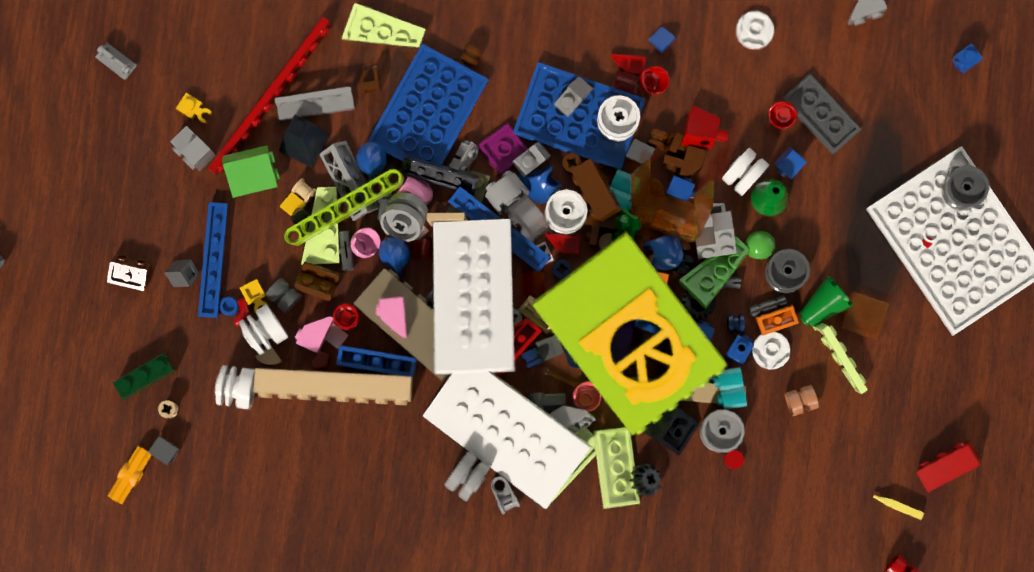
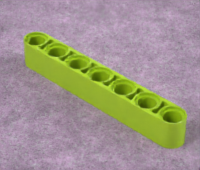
[284,169,404,246]

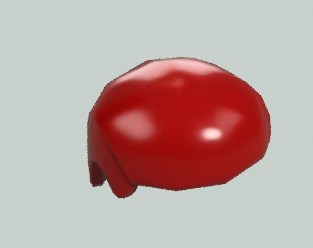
[639,66,670,95]
[768,100,797,129]

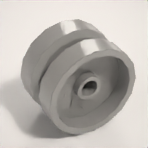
[380,192,428,242]
[699,410,744,453]
[444,451,491,502]

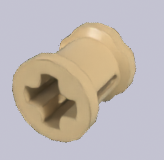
[291,178,317,203]
[158,400,179,419]

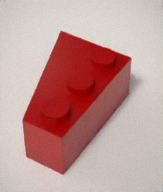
[499,318,542,375]
[916,440,982,492]

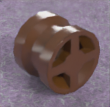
[460,44,483,66]
[647,128,669,150]
[562,153,581,174]

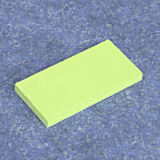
[593,427,640,508]

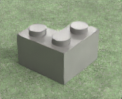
[170,126,216,171]
[694,211,737,259]

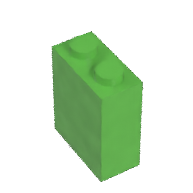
[223,145,280,198]

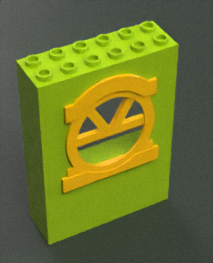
[533,231,727,435]

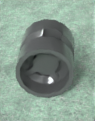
[265,277,302,314]

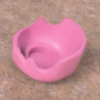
[350,227,381,258]

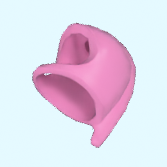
[396,176,433,205]

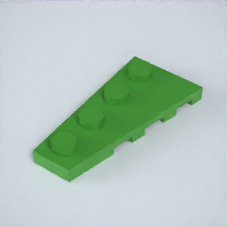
[679,237,749,309]

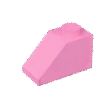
[376,297,407,338]
[295,316,334,354]

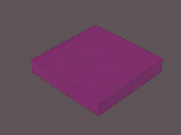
[478,123,528,176]

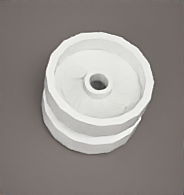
[597,95,640,142]
[722,147,769,197]
[545,189,588,235]

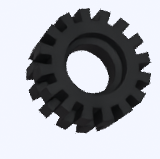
[681,291,716,320]

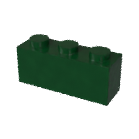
[113,353,176,400]

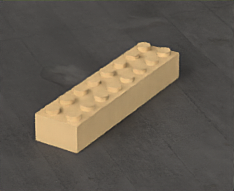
[253,369,413,405]

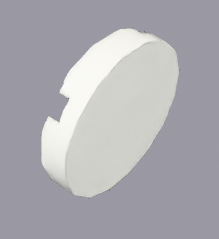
[736,11,774,49]
[752,332,790,370]

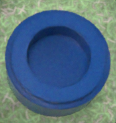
[219,296,239,316]

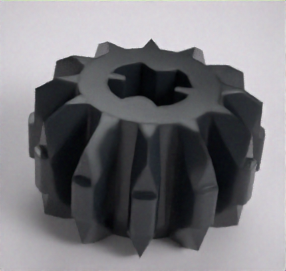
[629,463,663,497]

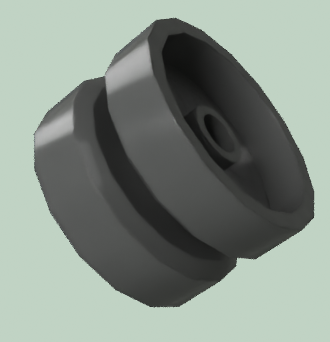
[941,166,989,211]
[764,249,810,294]

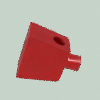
[681,106,729,149]

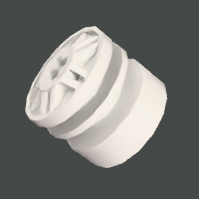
[239,304,288,355]
[215,365,255,410]

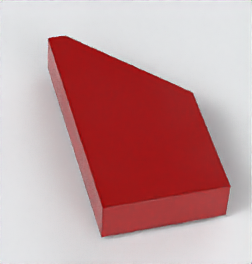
[611,53,646,76]
[545,233,581,255]

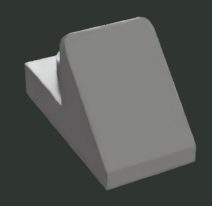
[554,77,593,117]
[512,142,551,177]

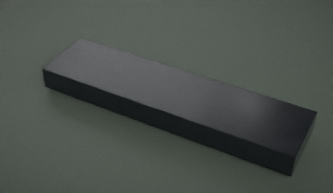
[401,155,479,195]

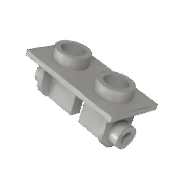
[96,43,137,80]
[449,140,480,172]

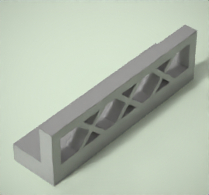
[275,86,355,121]
[320,141,379,221]

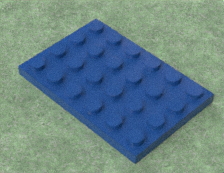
[367,44,489,165]
[513,62,645,170]

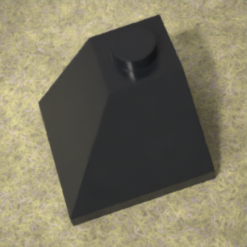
[279,114,330,169]
[644,407,700,456]

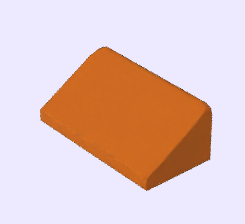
[755,305,799,335]

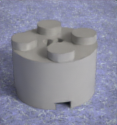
[485,170,530,215]

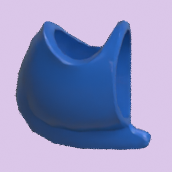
[357,142,387,181]
[519,165,562,204]
[644,229,683,270]
[378,237,410,277]

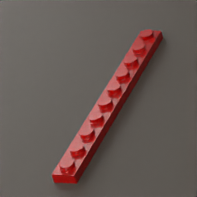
[208,17,331,175]

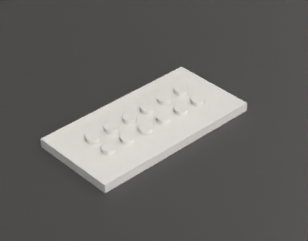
[433,219,514,374]
[423,372,591,509]

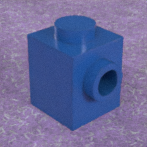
[952,43,983,74]
[775,146,807,179]
[665,176,696,204]
[724,334,754,366]

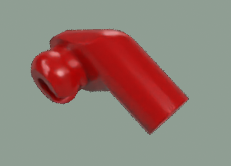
[234,298,251,327]

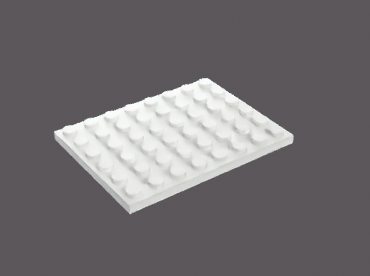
[866,146,1034,336]

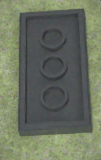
[782,74,861,155]

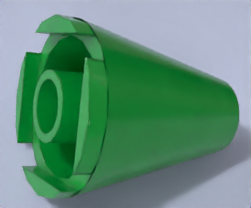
[751,178,789,216]
[799,275,854,326]

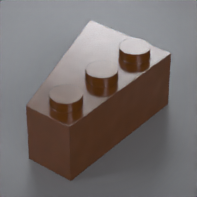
[571,158,622,222]

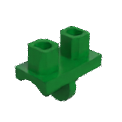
[611,208,642,241]

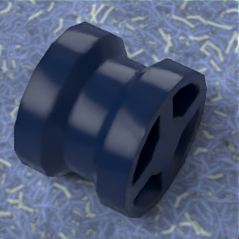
[552,260,572,280]
[727,314,745,333]
[521,347,544,369]

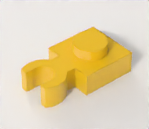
[176,93,212,124]
[240,279,269,313]

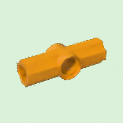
[108,446,152,504]

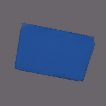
[648,27,676,53]

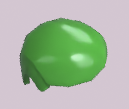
[744,231,776,260]

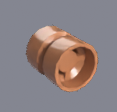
[785,385,819,416]

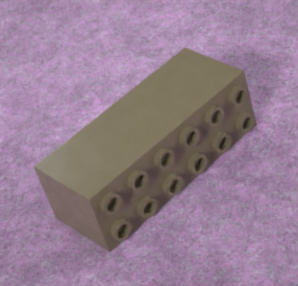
[354,268,450,382]

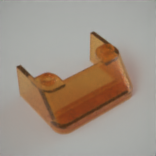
[631,160,714,242]

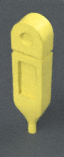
[873,495,924,520]

